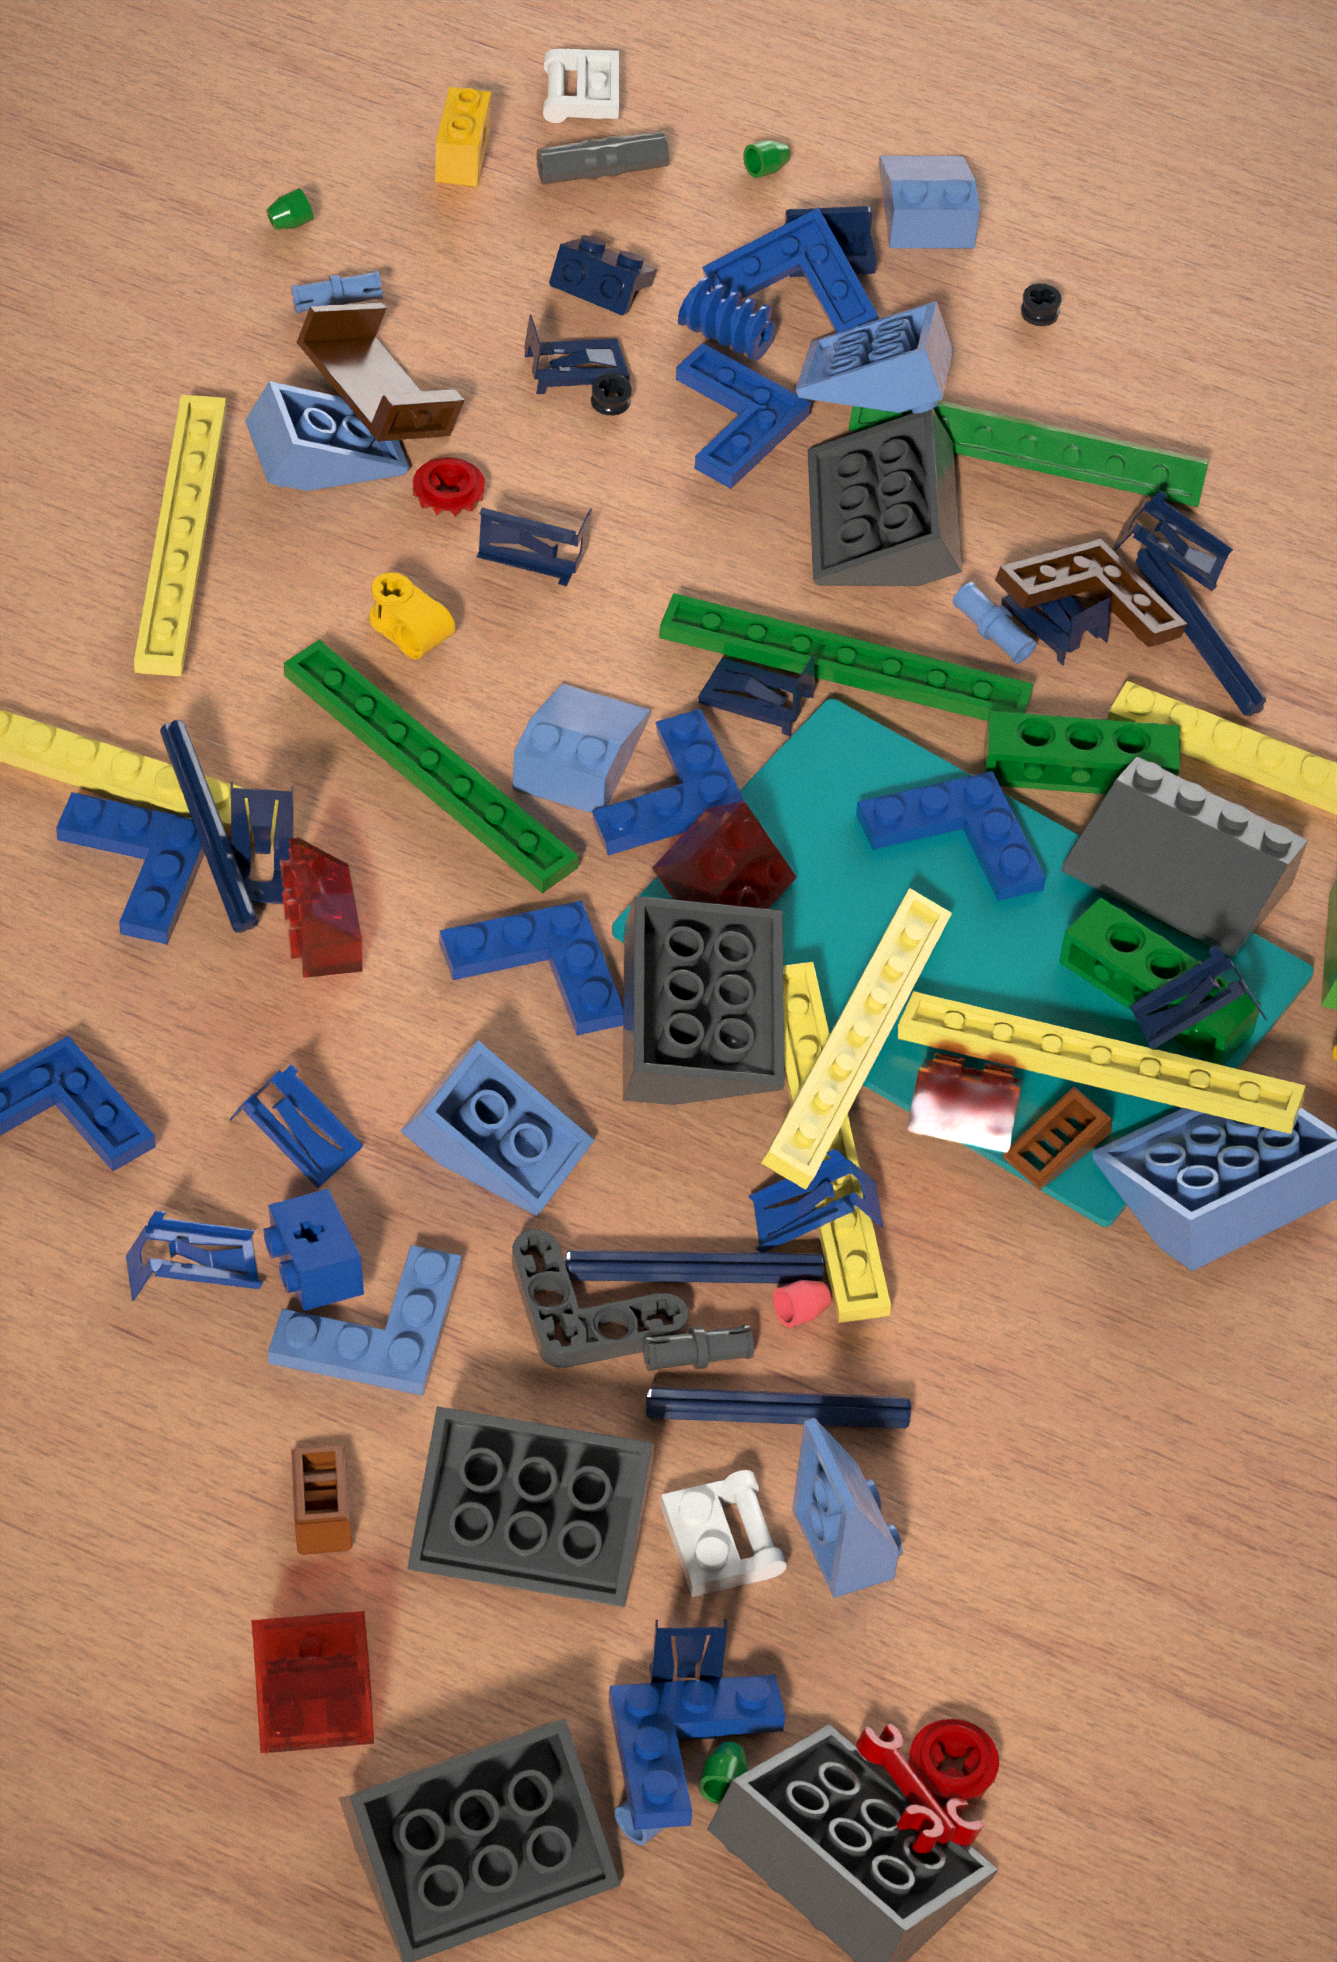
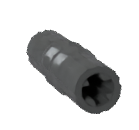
[536,131,669,185]

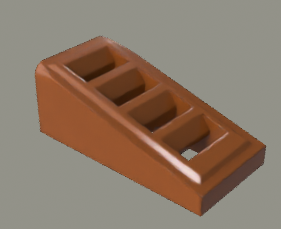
[1003,1087,1112,1190]
[291,1445,352,1555]

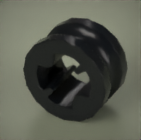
[1021,283,1062,326]
[590,373,632,416]

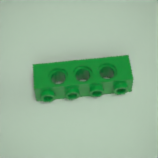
[983,711,1180,795]
[1059,897,1261,1065]

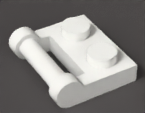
[543,49,619,123]
[660,1470,787,1597]

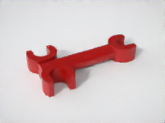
[856,1724,984,1853]

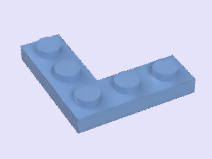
[268,1245,462,1396]

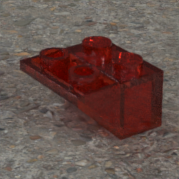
[652,801,797,909]
[280,837,362,978]
[906,1053,1024,1152]
[251,1611,374,1754]

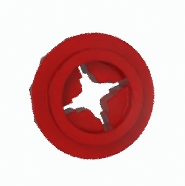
[412,457,485,517]
[909,1719,999,1801]

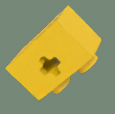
[435,87,491,187]

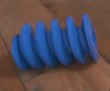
[678,276,776,361]

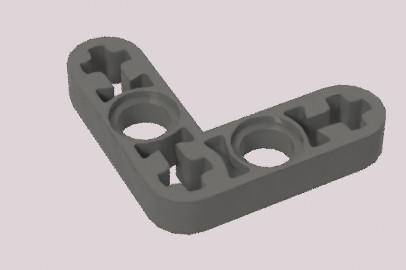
[512,1229,688,1368]

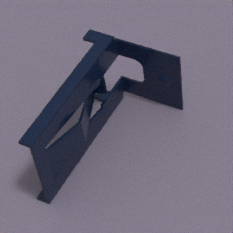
[524,314,630,394]
[1112,491,1233,591]
[476,508,592,586]
[1001,595,1110,665]
[698,655,815,736]
[230,782,295,904]
[1129,944,1267,1050]
[649,1619,727,1739]

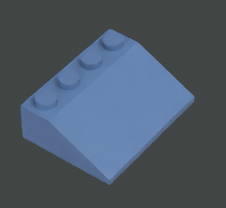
[796,301,953,414]
[1093,1108,1337,1271]

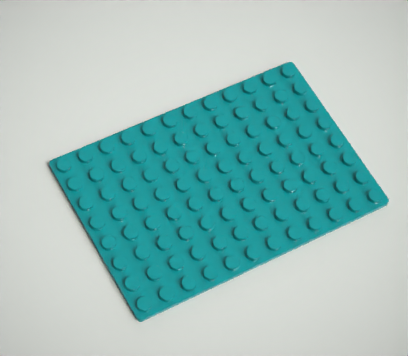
[612,699,1314,1227]

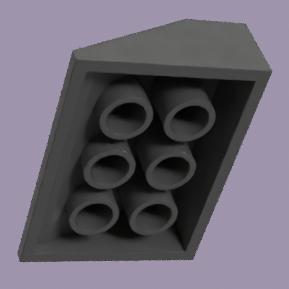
[808,409,962,586]
[1061,757,1308,958]
[623,896,785,1105]
[407,1406,655,1607]
[338,1719,621,1962]
[707,1724,998,1962]

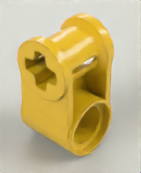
[369,572,455,660]

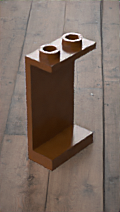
[296,303,465,442]

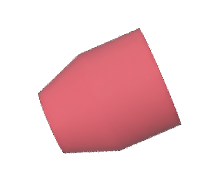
[773,1280,831,1328]

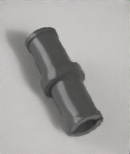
[643,1324,754,1371]

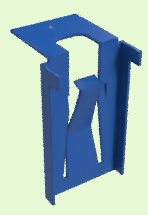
[229,1064,363,1188]
[748,1149,883,1252]
[126,1211,263,1301]

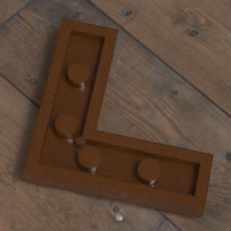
[995,539,1187,648]

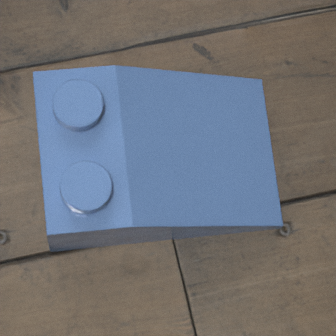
[879,156,980,248]
[245,381,409,491]
[513,684,651,813]
[400,1040,594,1216]
[792,1418,903,1598]

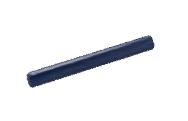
[1136,547,1266,717]
[160,720,258,933]
[565,1250,824,1284]
[646,1387,911,1429]

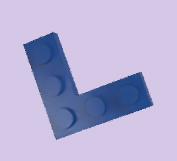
[702,208,879,333]
[676,343,811,489]
[592,709,746,856]
[856,771,1045,901]
[56,792,205,945]
[439,901,623,1036]
[0,1036,156,1172]
[608,1674,785,1830]

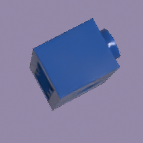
[263,1189,364,1311]

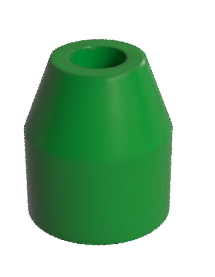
[743,140,790,178]
[266,188,314,230]
[698,1742,749,1805]

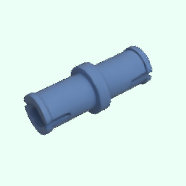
[291,271,383,314]
[952,582,1037,664]

